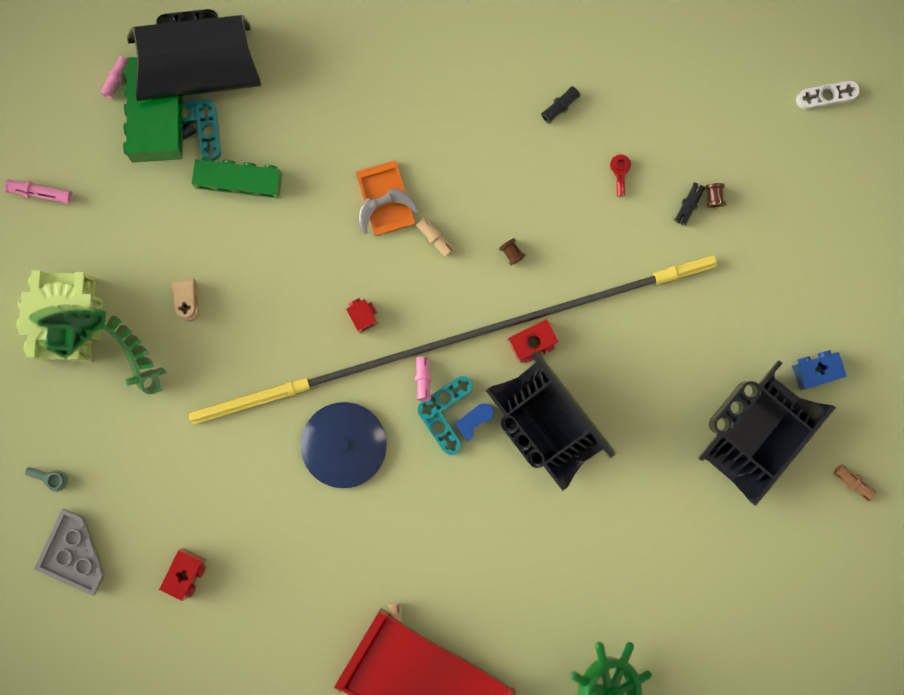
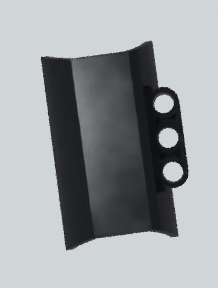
[127,9,261,101]
[486,351,616,491]
[698,360,836,506]

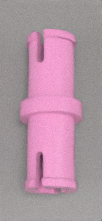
[100,56,127,99]
[415,357,432,402]

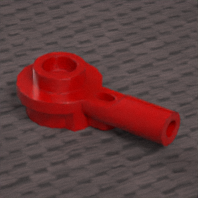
[610,154,631,197]

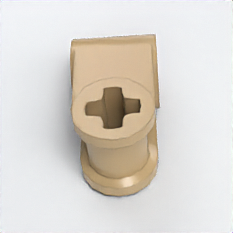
[172,278,199,321]

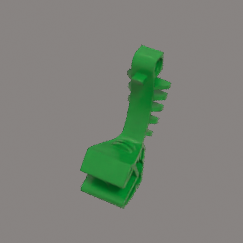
[29,304,167,394]

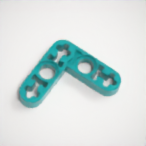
[183,100,221,161]
[418,376,472,455]

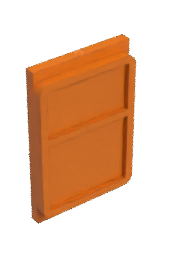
[356,160,415,236]

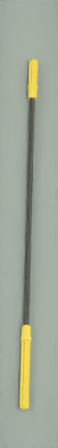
[189,255,717,425]

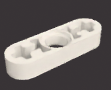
[796,81,859,110]

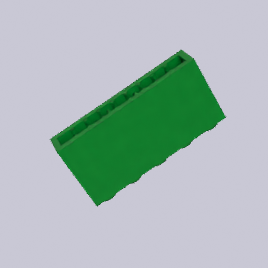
[123,57,183,163]

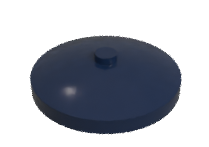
[301,402,387,488]

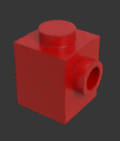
[346,298,378,333]

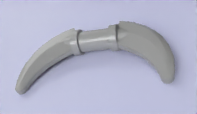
[359,189,418,234]

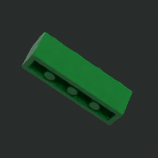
[192,157,282,199]

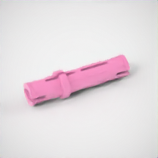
[4,179,72,204]

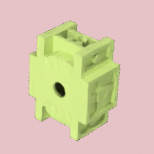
[16,270,103,362]

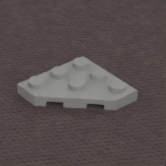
[34,509,105,596]

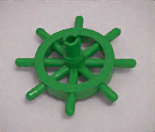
[570,642,652,695]

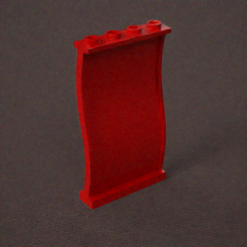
[334,608,516,695]

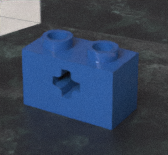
[792,350,847,390]

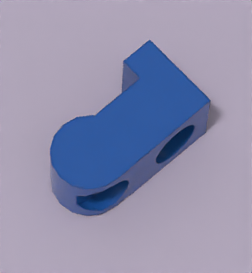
[455,403,494,441]

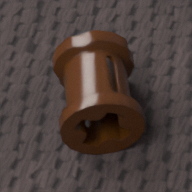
[705,183,726,208]
[499,238,526,266]

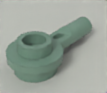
[25,467,68,492]

